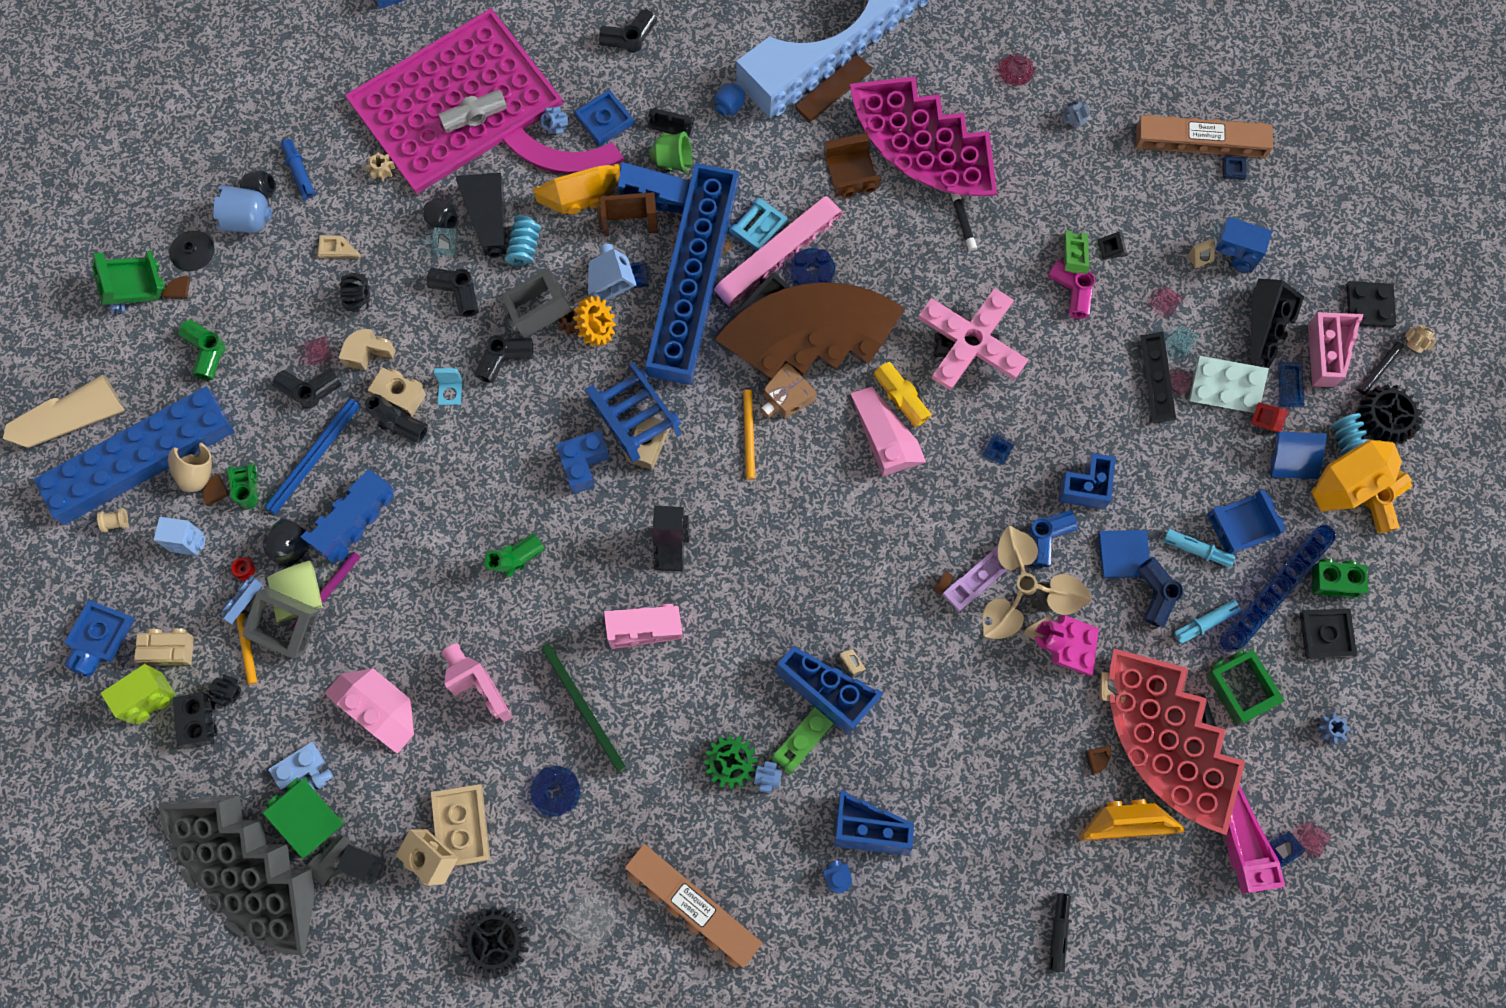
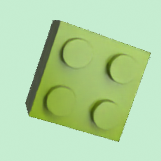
[101,664,176,725]

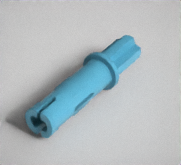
[1163,528,1235,567]
[1174,599,1241,644]

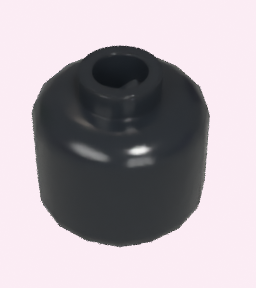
[240,170,276,199]
[423,198,457,231]

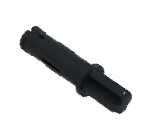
[1048,893,1072,973]

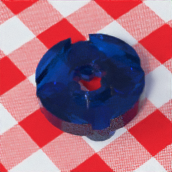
[790,248,835,285]
[530,766,581,817]

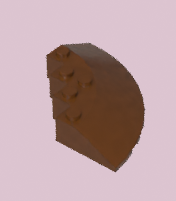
[715,282,905,380]

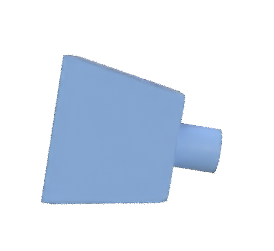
[588,244,636,300]

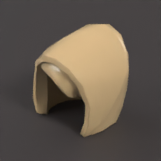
[168,442,212,493]

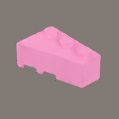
[1308,312,1363,387]
[604,604,683,649]

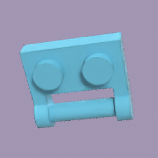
[729,198,788,251]

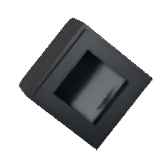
[1098,232,1128,260]

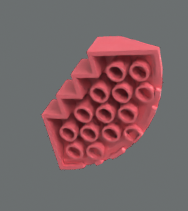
[1109,649,1245,835]

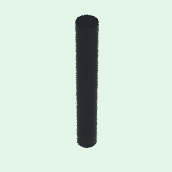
[1357,341,1404,395]

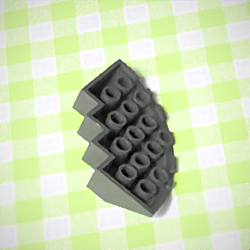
[158,795,315,955]

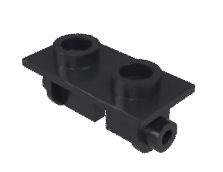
[647,107,695,137]

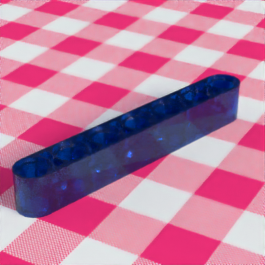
[1220,525,1336,652]

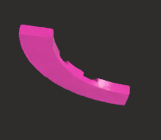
[503,127,624,175]

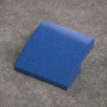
[1270,431,1327,479]

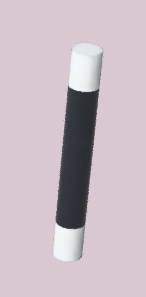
[950,193,977,251]

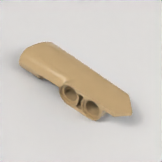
[3,375,125,448]

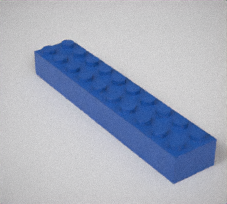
[646,163,739,385]

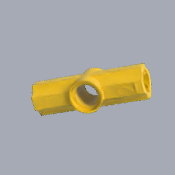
[874,362,932,428]

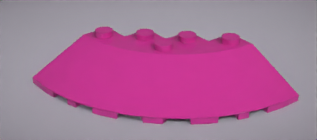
[850,76,997,196]

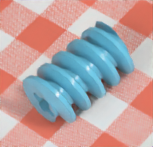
[505,215,541,266]
[1332,413,1368,456]

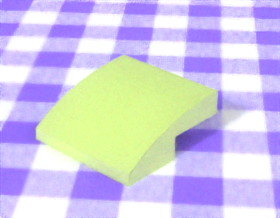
[267,561,323,623]

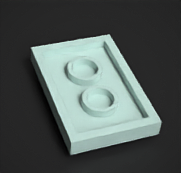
[1188,356,1269,413]

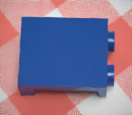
[1207,489,1285,555]

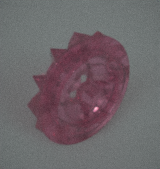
[1000,53,1035,85]

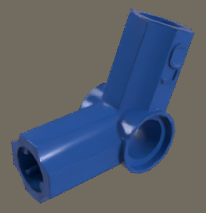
[1028,510,1078,568]

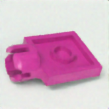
[1034,615,1099,675]

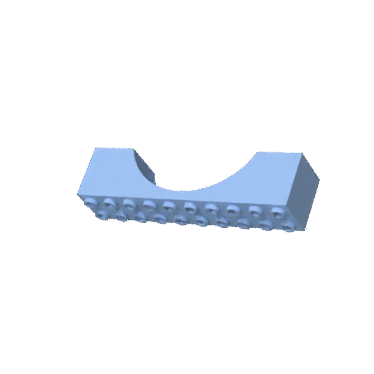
[736,0,929,119]

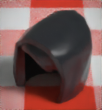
[262,518,309,566]

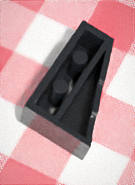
[652,505,690,572]

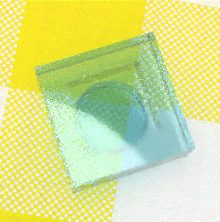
[1167,325,1200,357]

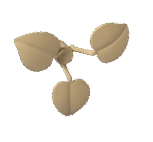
[983,526,1092,639]

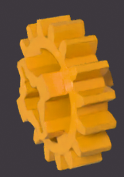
[573,296,616,347]

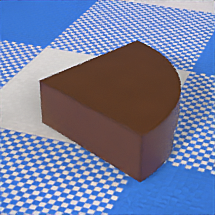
[162,276,190,299]
[203,474,229,506]
[1086,745,1111,775]

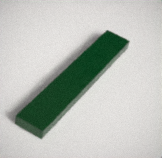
[541,643,627,774]

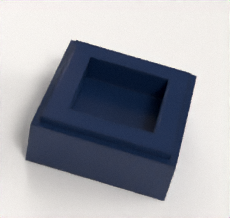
[1223,156,1247,180]

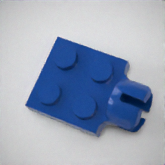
[64,600,135,677]

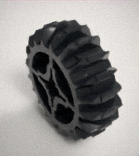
[1357,384,1423,445]
[459,906,530,978]

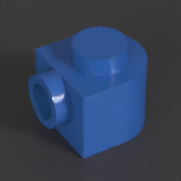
[822,860,852,893]

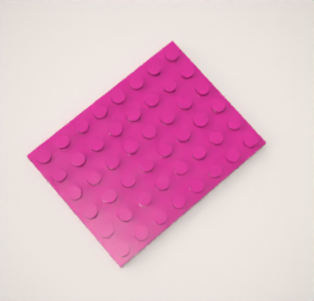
[345,8,563,195]

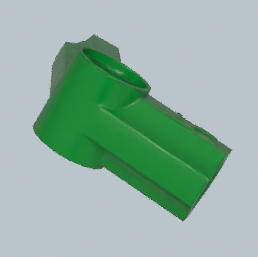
[178,319,226,381]
[483,532,545,577]

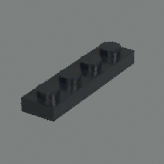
[1140,331,1177,423]

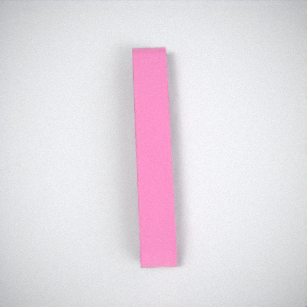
[714,196,843,308]

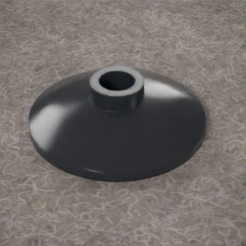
[169,231,214,271]

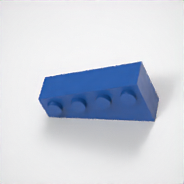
[300,469,395,565]
[774,646,884,736]

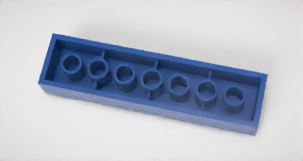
[33,386,235,525]

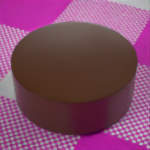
[933,571,953,595]

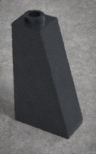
[456,172,507,258]

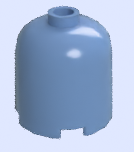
[213,185,272,233]

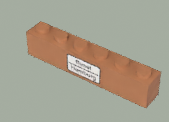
[1136,114,1273,158]
[625,844,763,969]

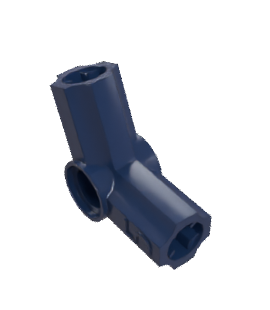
[1137,557,1183,628]

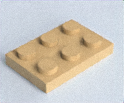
[431,784,491,867]

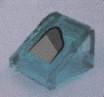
[433,227,458,256]

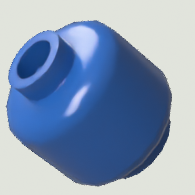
[713,82,745,116]

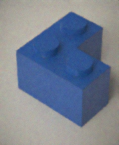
[1215,217,1272,273]
[556,429,610,494]
[1058,453,1116,509]

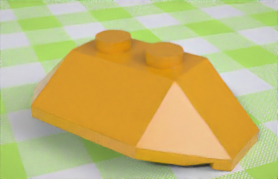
[533,164,620,215]
[1311,439,1402,512]
[1079,799,1185,841]

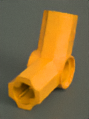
[1364,470,1412,533]

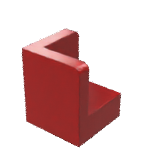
[1251,402,1289,431]

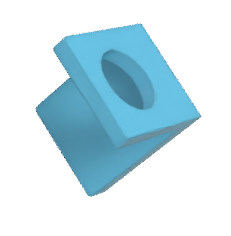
[434,368,462,405]

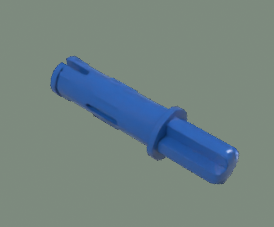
[280,139,316,200]

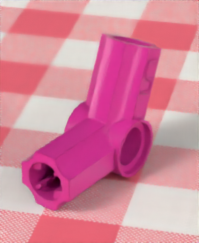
[1048,259,1095,319]

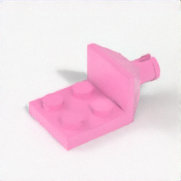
[441,643,512,722]

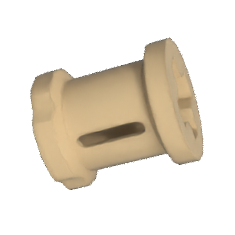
[97,508,129,533]

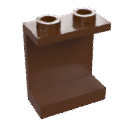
[824,133,881,198]
[596,192,658,237]

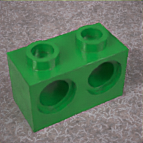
[1311,559,1368,598]

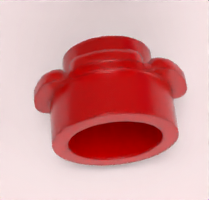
[231,558,255,581]

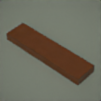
[795,54,872,123]

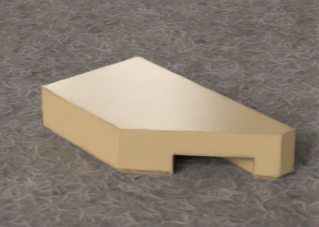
[317,235,361,259]

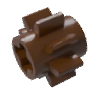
[558,307,579,337]

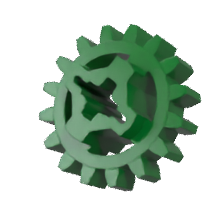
[704,734,758,790]

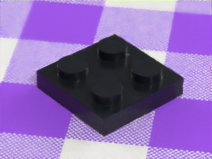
[1346,281,1396,328]
[1299,609,1358,659]

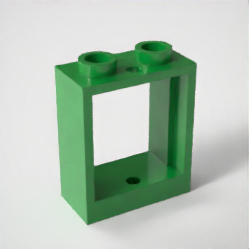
[1206,649,1285,727]

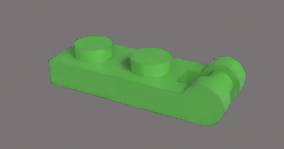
[1063,230,1090,274]
[770,707,833,776]

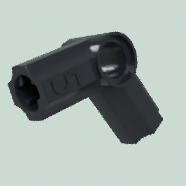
[599,9,657,53]
[427,267,479,318]
[474,335,534,383]
[272,368,342,408]
[364,394,429,443]

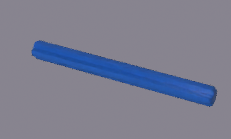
[265,398,360,514]

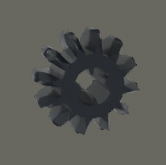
[339,273,371,312]

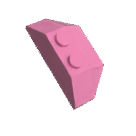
[325,668,414,754]

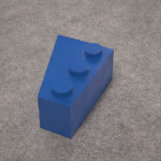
[618,162,690,213]
[834,790,914,856]

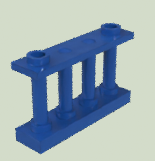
[585,362,681,463]

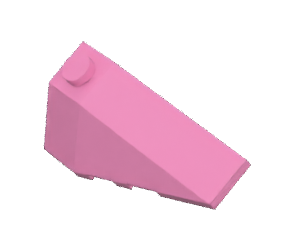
[850,387,926,477]

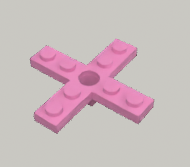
[918,288,1029,391]

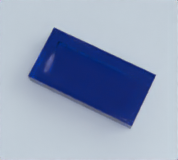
[1278,362,1305,408]

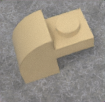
[339,329,396,371]

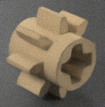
[366,152,395,182]
[1405,324,1437,353]

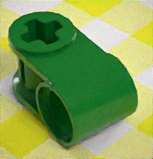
[227,462,258,510]

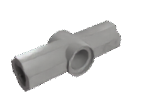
[438,90,507,133]

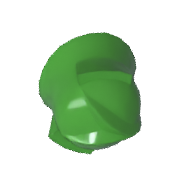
[649,132,692,175]

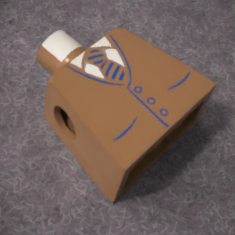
[760,362,817,419]

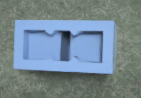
[154,517,205,556]

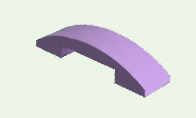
[942,545,1006,612]

